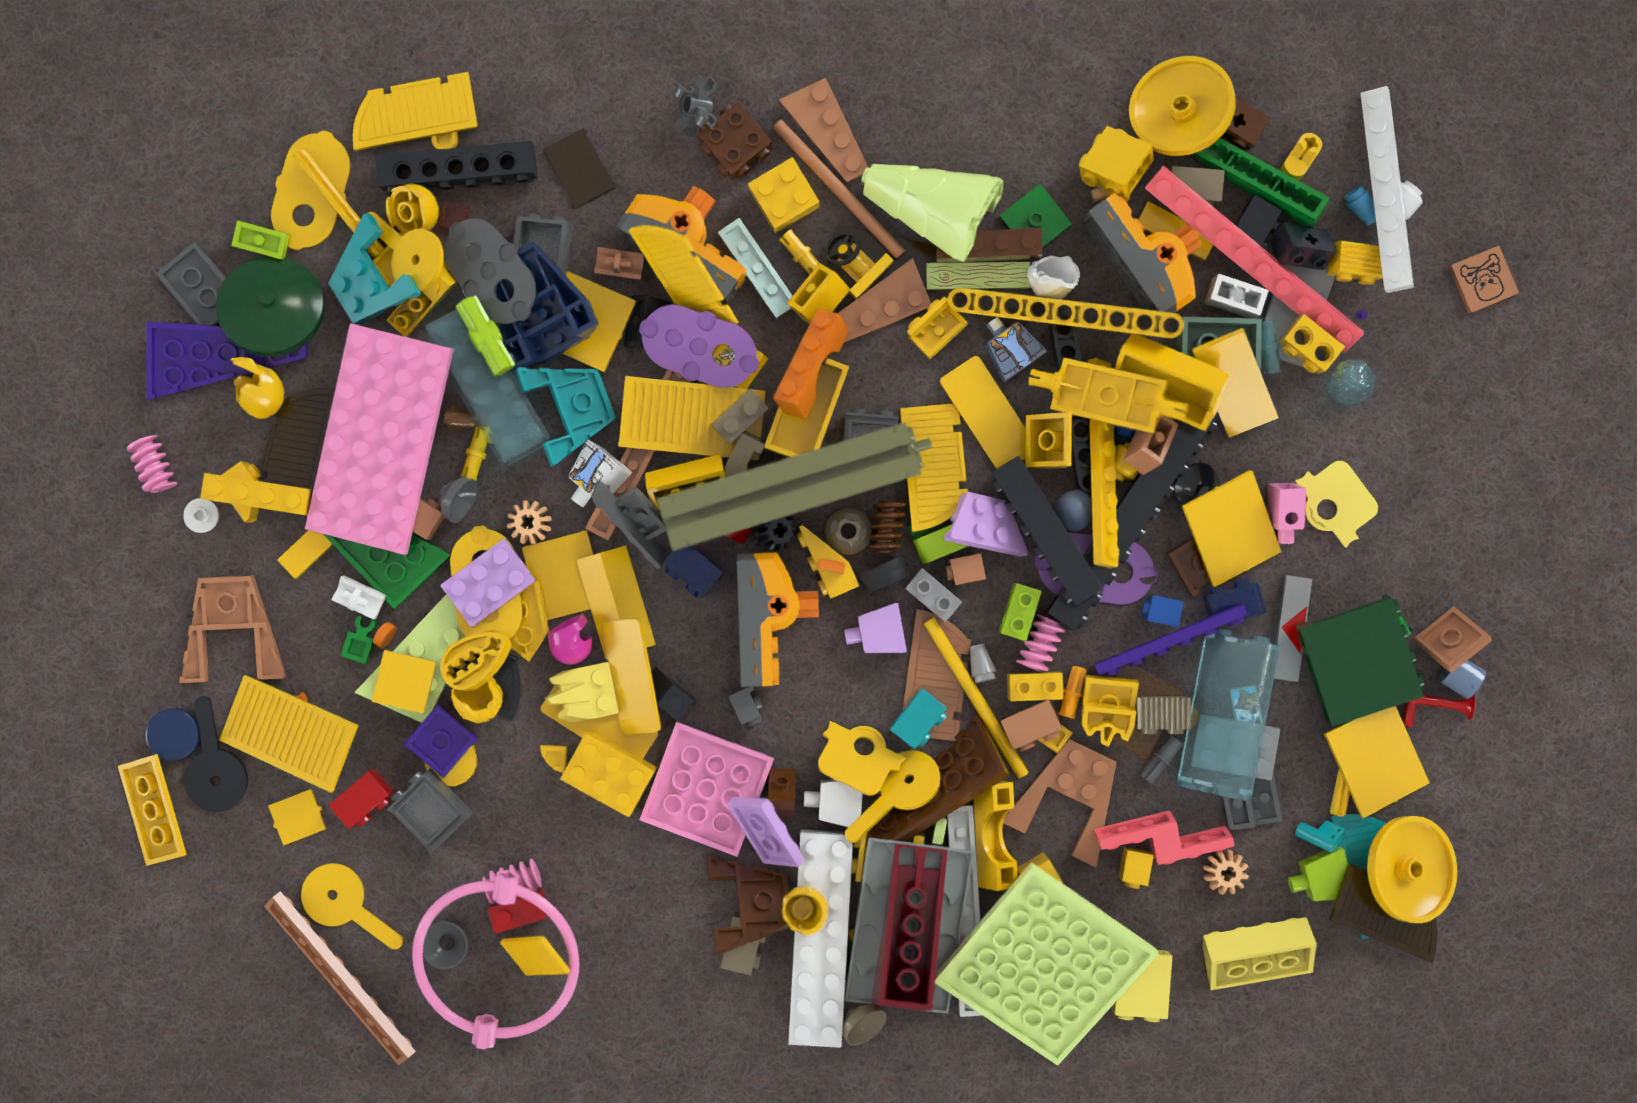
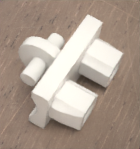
[332,576,386,619]

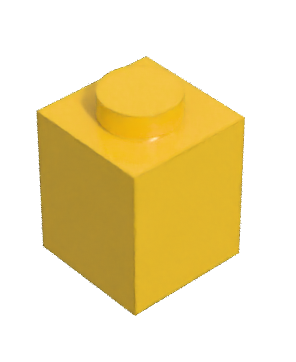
[1118,847,1154,889]

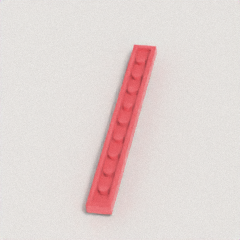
[1145,166,1364,353]

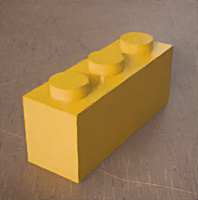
[645,454,727,510]

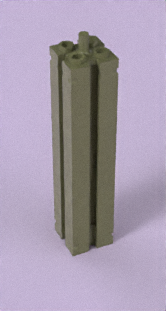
[657,423,932,551]

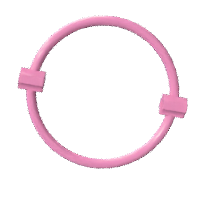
[412,870,579,1049]

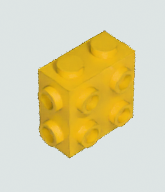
[1079,126,1154,200]

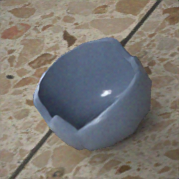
[1055,489,1092,532]

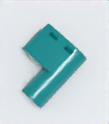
[1295,820,1346,853]

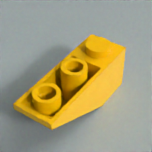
[387,260,458,337]
[797,525,859,599]

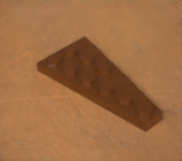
[866,713,1010,842]

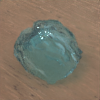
[1325,359,1376,406]

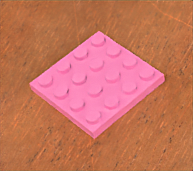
[640,721,774,856]

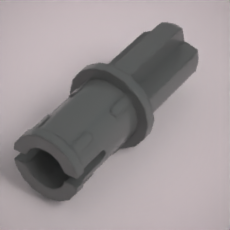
[1140,735,1184,784]

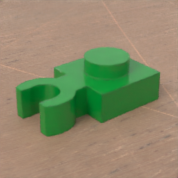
[341,615,377,664]

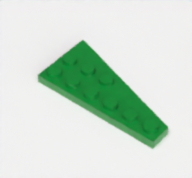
[306,510,451,609]

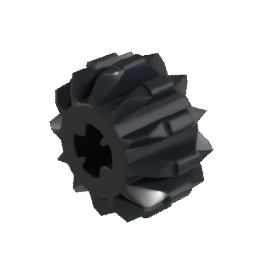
[753,516,798,553]

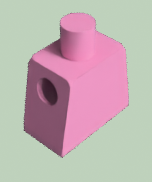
[1267,483,1306,544]

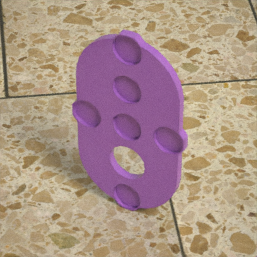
[639,304,759,387]
[1034,533,1157,604]

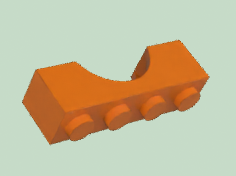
[773,309,850,419]

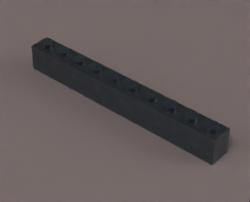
[1045,412,1219,630]

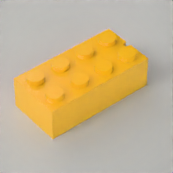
[1115,333,1231,431]
[764,358,849,458]

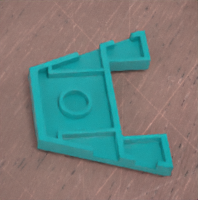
[328,213,421,324]
[515,367,616,467]

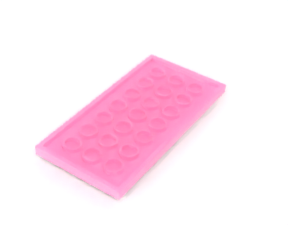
[305,324,454,555]

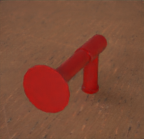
[1403,694,1476,727]

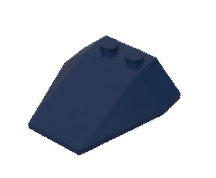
[496,242,599,373]

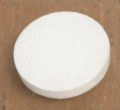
[183,498,219,533]

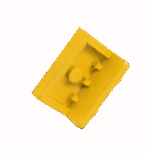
[907,296,968,360]

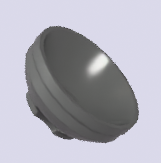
[438,477,478,523]
[423,921,469,970]

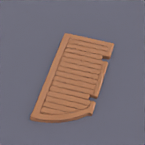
[902,609,972,742]

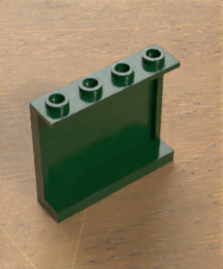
[1294,594,1424,727]

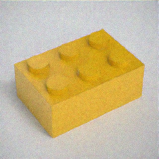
[560,730,658,817]

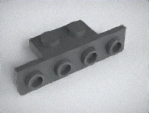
[591,480,666,569]

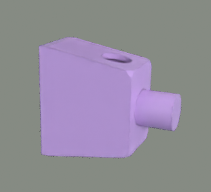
[844,603,907,653]

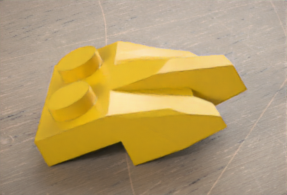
[1082,675,1139,747]

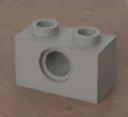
[904,568,962,622]

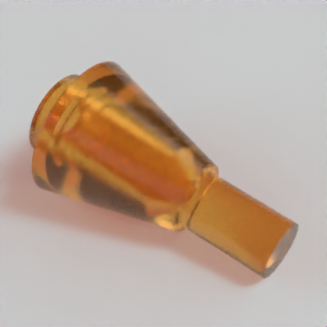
[443,405,493,430]

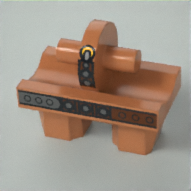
[594,247,645,281]

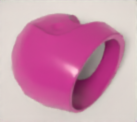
[548,614,592,665]

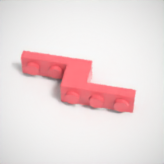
[1094,810,1234,865]

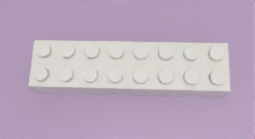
[789,829,853,1048]

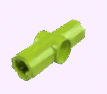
[456,296,515,377]

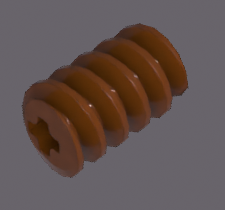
[869,501,906,555]

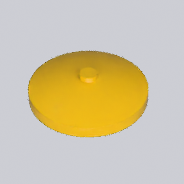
[1129,56,1236,156]
[1367,816,1457,923]

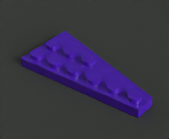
[147,321,308,400]

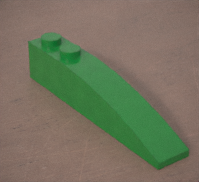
[1189,138,1330,227]

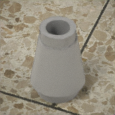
[969,644,997,684]

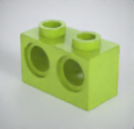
[998,583,1042,641]

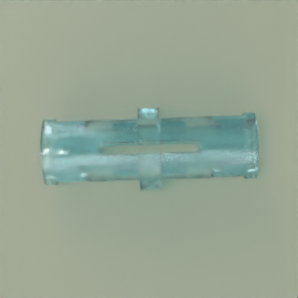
[1261,320,1282,375]

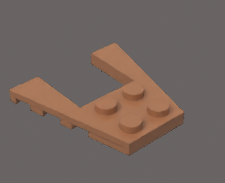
[179,575,286,683]
[1003,739,1117,867]

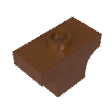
[768,768,796,818]

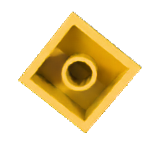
[1025,412,1072,469]

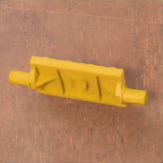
[1029,358,1188,434]

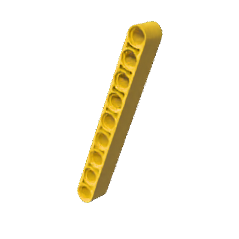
[948,288,1184,338]

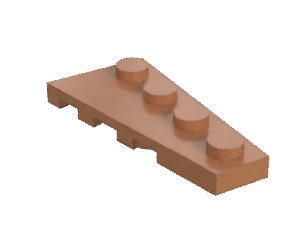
[779,78,869,184]
[837,258,931,343]

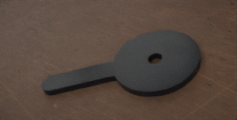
[184,696,248,812]

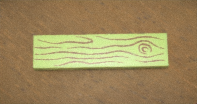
[926,262,1031,290]

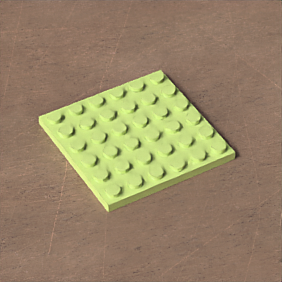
[935,862,1158,1065]

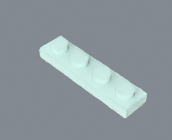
[718,218,792,319]

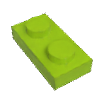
[231,220,290,260]

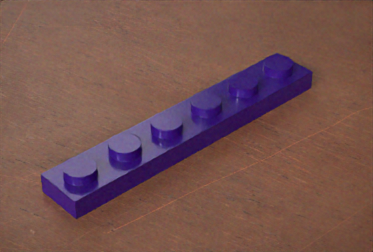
[1095,603,1248,677]

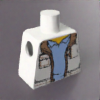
[569,440,632,507]

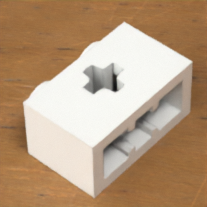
[1204,274,1269,319]

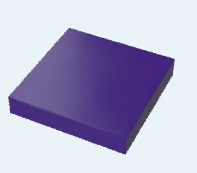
[404,704,479,778]

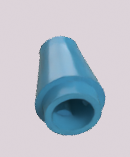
[1344,185,1376,226]

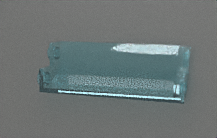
[1176,629,1280,802]

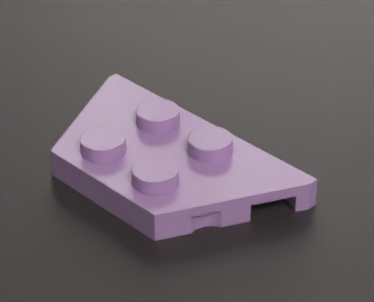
[944,492,1028,557]

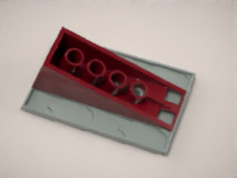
[844,838,974,1014]

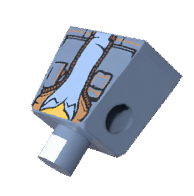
[986,317,1047,382]

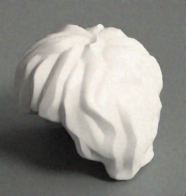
[1027,256,1080,299]

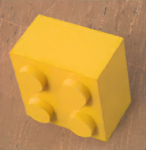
[748,157,819,234]

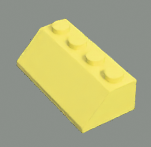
[1203,917,1317,991]

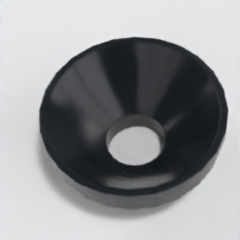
[1173,462,1219,505]

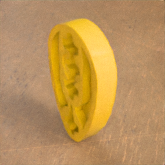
[440,632,511,691]

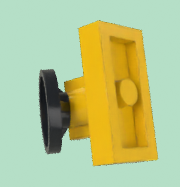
[825,232,893,300]

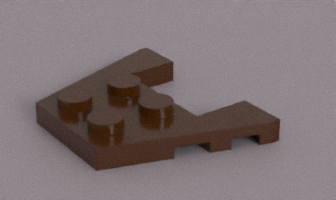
[706,855,790,955]

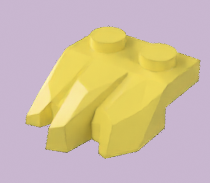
[545,662,619,723]

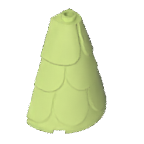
[862,164,1003,262]

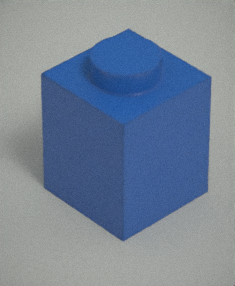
[1141,595,1184,627]

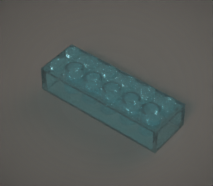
[425,309,550,468]

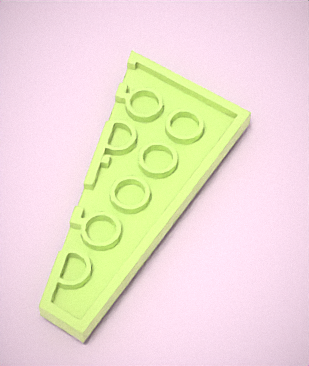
[354,594,466,723]

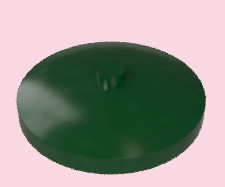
[216,256,325,356]

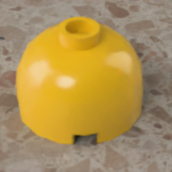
[386,184,439,236]

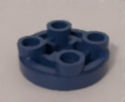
[146,708,200,761]

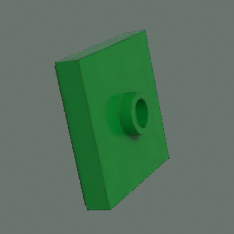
[999,184,1072,248]

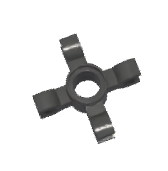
[674,75,717,137]

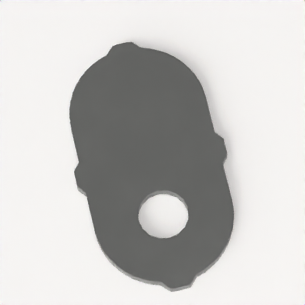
[444,218,536,324]

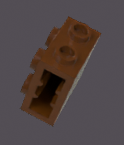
[698,102,772,180]

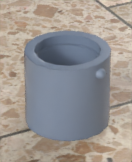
[1438,660,1486,699]

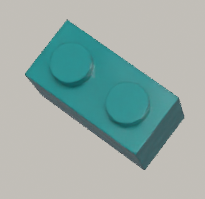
[889,687,947,749]

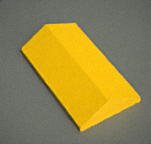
[576,545,656,659]
[118,754,187,866]

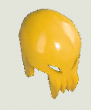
[231,357,284,419]

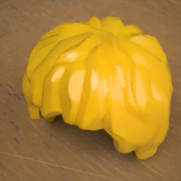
[451,677,503,723]
[782,885,829,936]

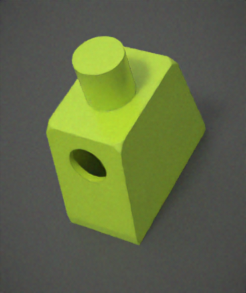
[1288,846,1348,901]

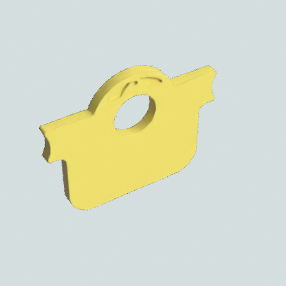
[1295,461,1378,548]

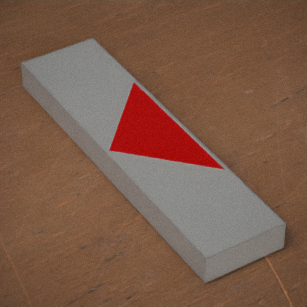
[1270,575,1312,682]

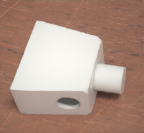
[804,779,862,827]

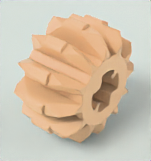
[507,500,552,544]
[1203,850,1249,895]

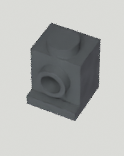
[729,686,763,726]

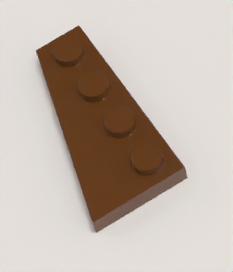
[1166,537,1210,598]

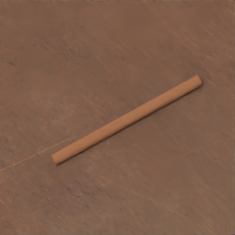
[773,119,906,259]

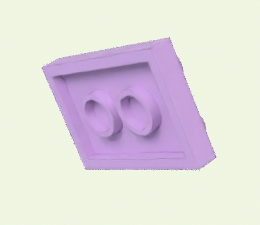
[440,538,536,628]
[726,797,804,867]

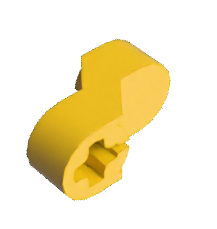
[1280,133,1322,181]

